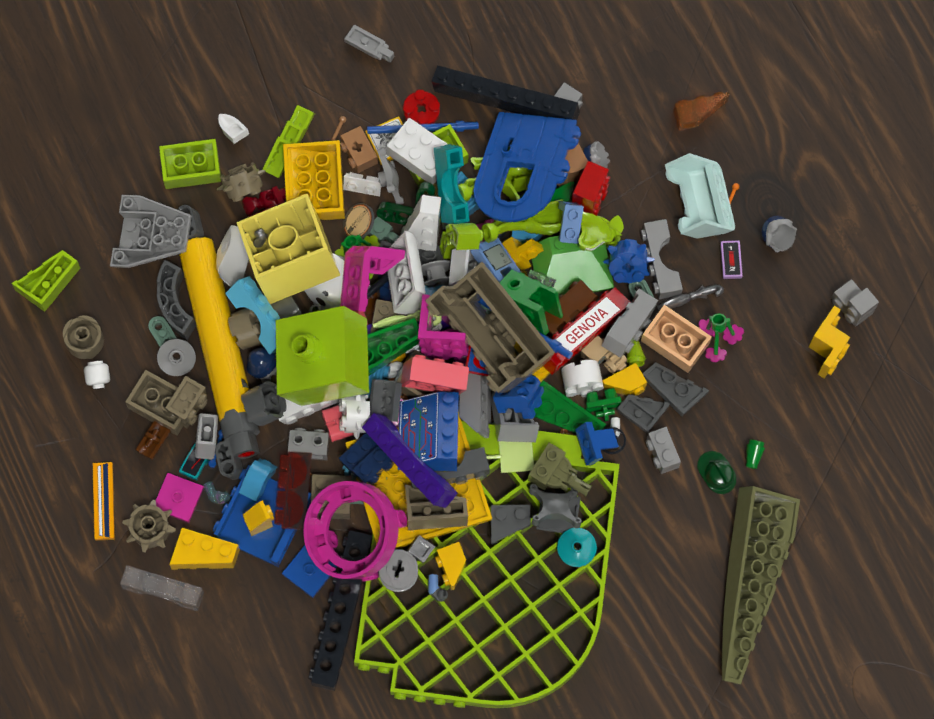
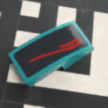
[179,442,210,481]

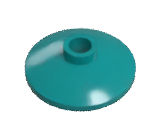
[557,528,597,567]

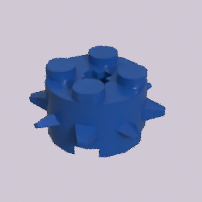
[603,239,655,283]

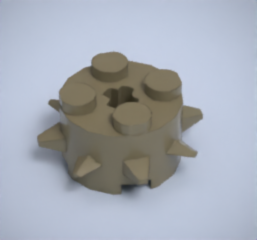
[217,163,266,202]
[122,500,176,553]

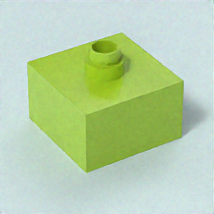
[276,306,369,406]

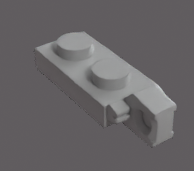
[344,25,395,63]

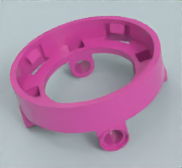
[303,481,407,581]

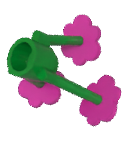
[698,313,744,362]

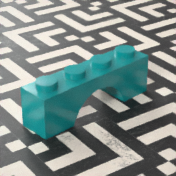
[434,144,470,224]

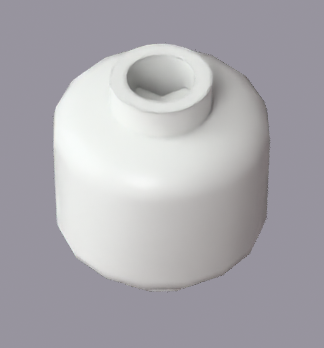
[84,361,110,389]

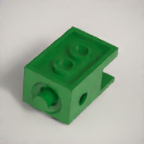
[499,269,563,336]

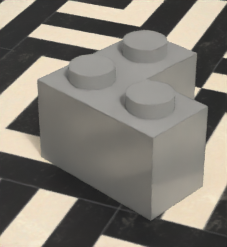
[831,279,879,327]

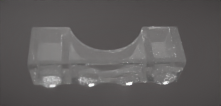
[120,565,204,611]

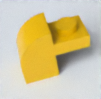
[502,237,544,269]

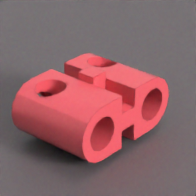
[321,405,354,442]

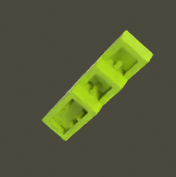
[262,105,315,178]

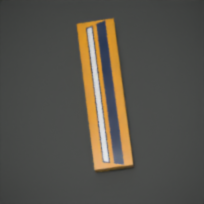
[93,462,115,541]

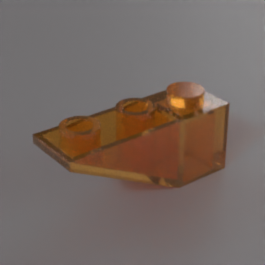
[673,92,730,131]

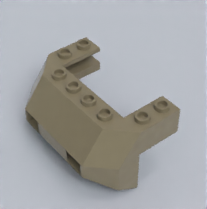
[425,262,555,393]

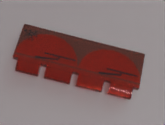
[274,452,312,530]

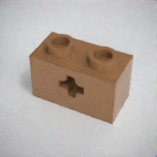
[340,126,378,173]

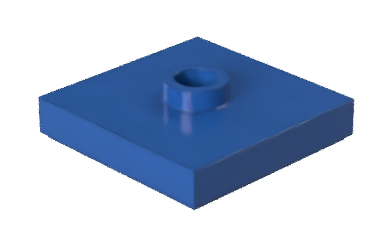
[282,545,337,598]

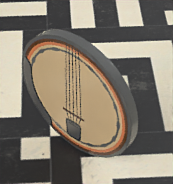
[343,203,374,239]

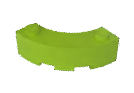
[439,223,483,259]

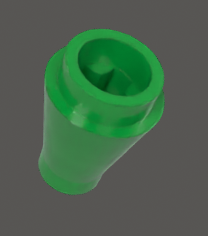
[746,440,765,469]

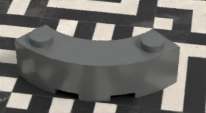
[157,260,196,340]

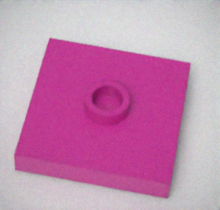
[156,473,204,523]

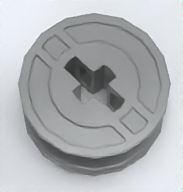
[421,260,451,287]
[379,550,418,592]

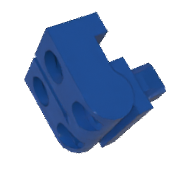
[493,375,544,419]

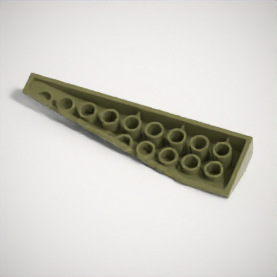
[722,486,800,684]

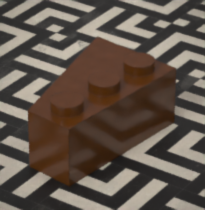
[545,280,599,335]

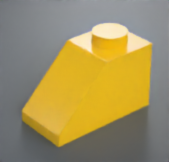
[602,363,647,396]

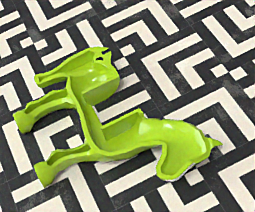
[458,146,622,251]

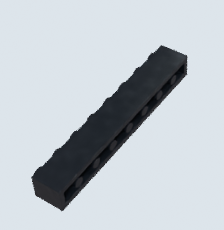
[431,65,580,120]

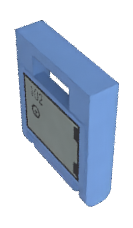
[470,237,521,282]

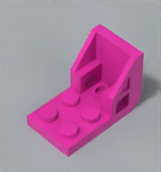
[340,246,405,312]

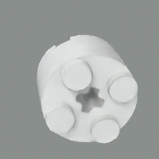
[561,360,604,397]

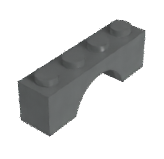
[410,447,490,489]

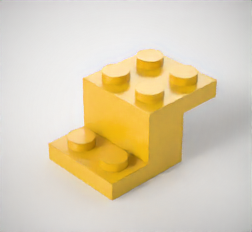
[809,306,850,379]

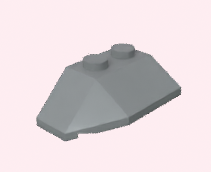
[458,373,491,438]

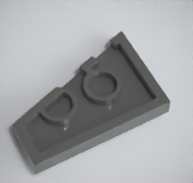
[643,362,709,416]

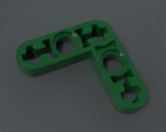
[376,182,436,225]

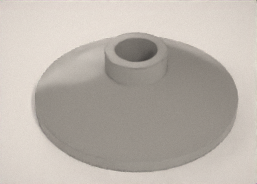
[157,339,196,376]

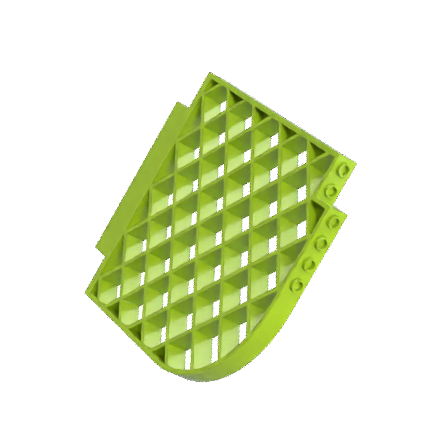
[354,421,620,708]

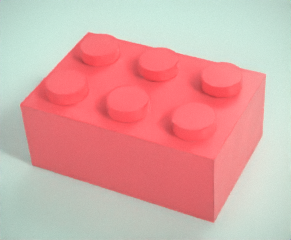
[401,355,469,394]

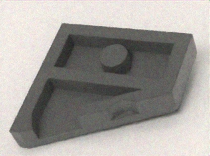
[617,394,670,434]

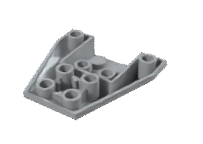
[110,195,192,268]

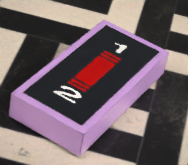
[720,241,742,279]

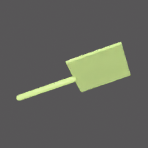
[486,441,534,473]

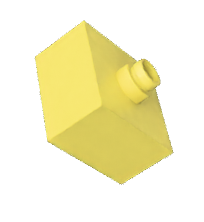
[236,194,341,304]

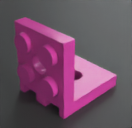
[418,294,469,357]

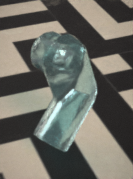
[203,482,230,504]

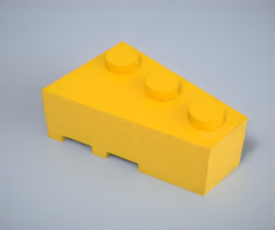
[169,528,240,570]

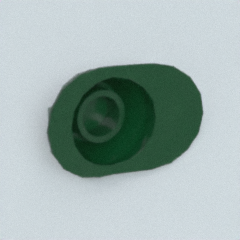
[698,451,736,494]

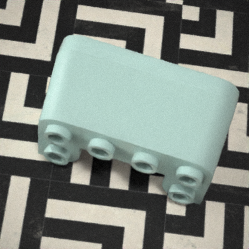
[665,153,735,239]

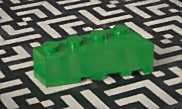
[367,318,420,376]

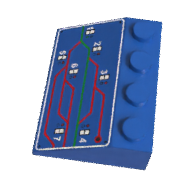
[398,392,459,471]

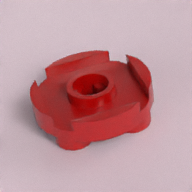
[403,90,440,124]

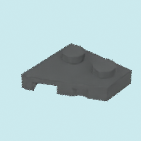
[491,505,531,544]

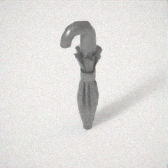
[657,285,724,310]

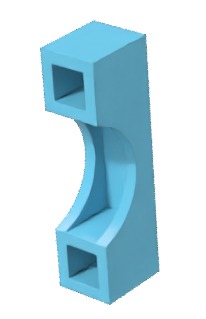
[225,276,281,355]

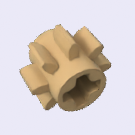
[604,351,627,374]

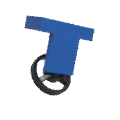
[575,422,626,466]

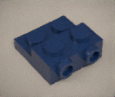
[339,433,394,485]

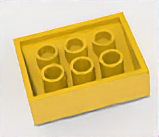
[283,140,345,220]

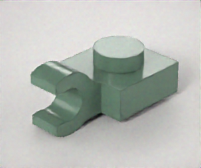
[368,216,399,244]

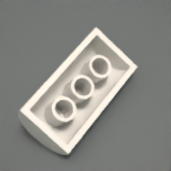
[387,231,426,314]

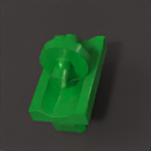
[585,388,621,422]

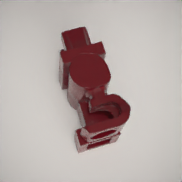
[242,186,286,218]

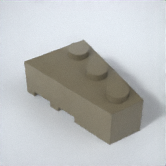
[405,485,468,530]

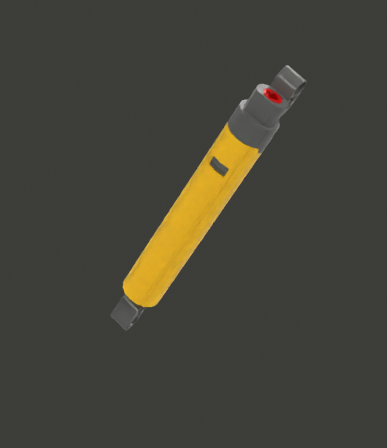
[177,205,260,480]

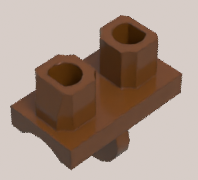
[136,421,171,461]

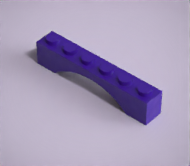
[362,413,458,508]

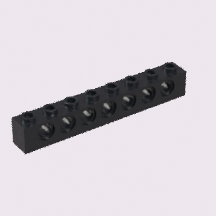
[309,530,373,691]

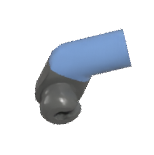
[428,574,448,602]

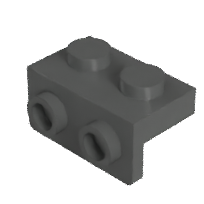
[370,379,402,422]

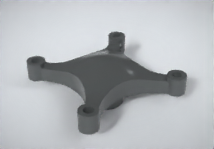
[529,484,582,528]

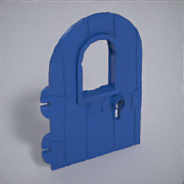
[474,112,581,222]

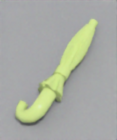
[373,309,442,328]

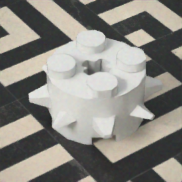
[339,395,370,440]

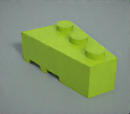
[12,250,80,312]

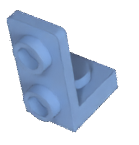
[558,201,584,244]

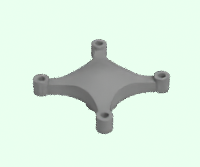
[377,148,404,205]

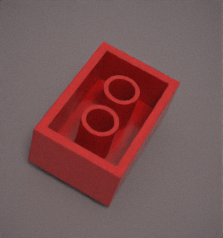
[572,161,611,216]

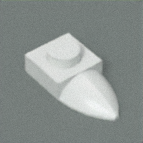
[218,114,249,144]

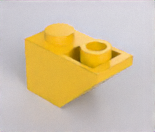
[242,500,274,536]
[435,542,466,590]

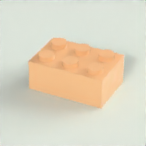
[641,305,712,373]

